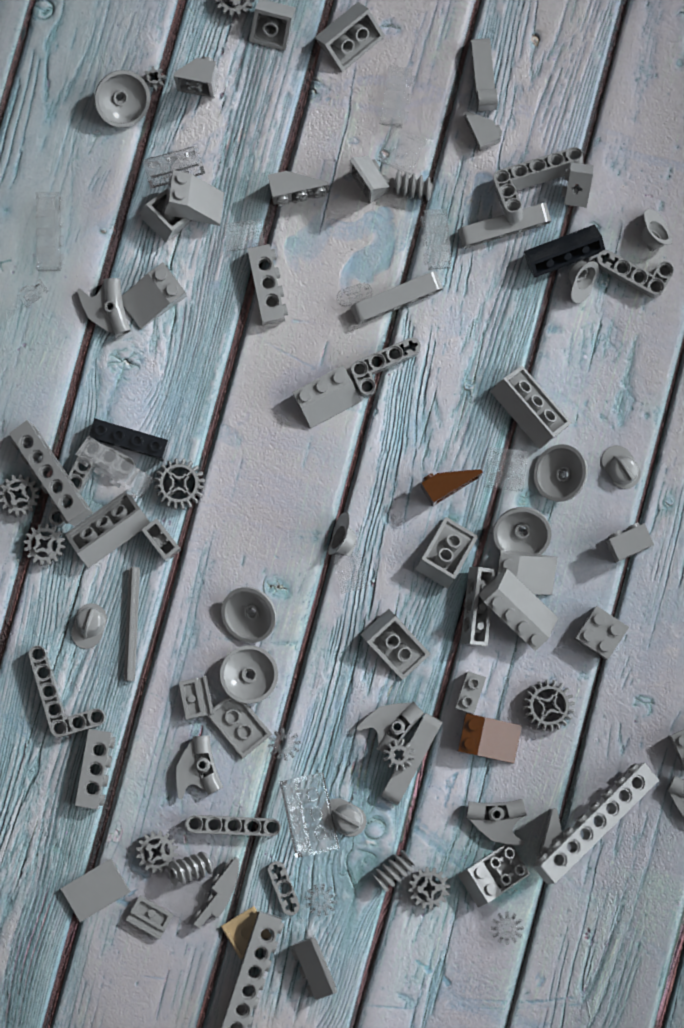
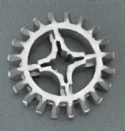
[154,458,205,510]
[523,679,575,732]

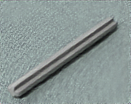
[124,567,140,681]

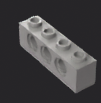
[247,244,288,325]
[461,567,496,646]
[75,729,116,810]

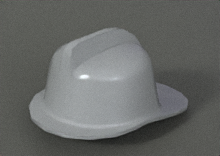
[641,209,672,251]
[569,260,599,303]
[602,446,641,489]
[328,512,357,556]
[71,603,107,649]
[322,798,367,836]

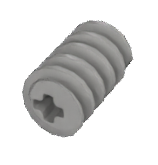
[393,170,434,201]
[373,850,415,892]
[168,852,213,886]

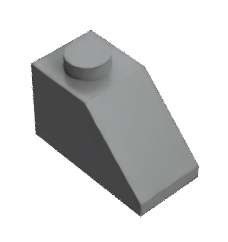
[464,112,503,151]

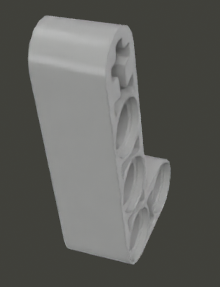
[471,38,498,112]
[596,250,674,298]
[351,338,421,397]

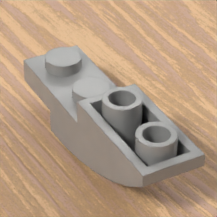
[194,857,240,929]

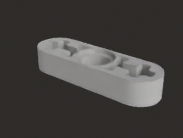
[268,861,300,915]

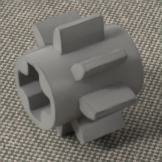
[143,66,166,91]

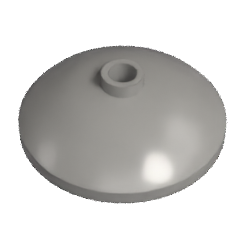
[94,70,150,127]
[534,444,588,502]
[493,507,551,554]
[221,587,277,643]
[220,645,278,704]

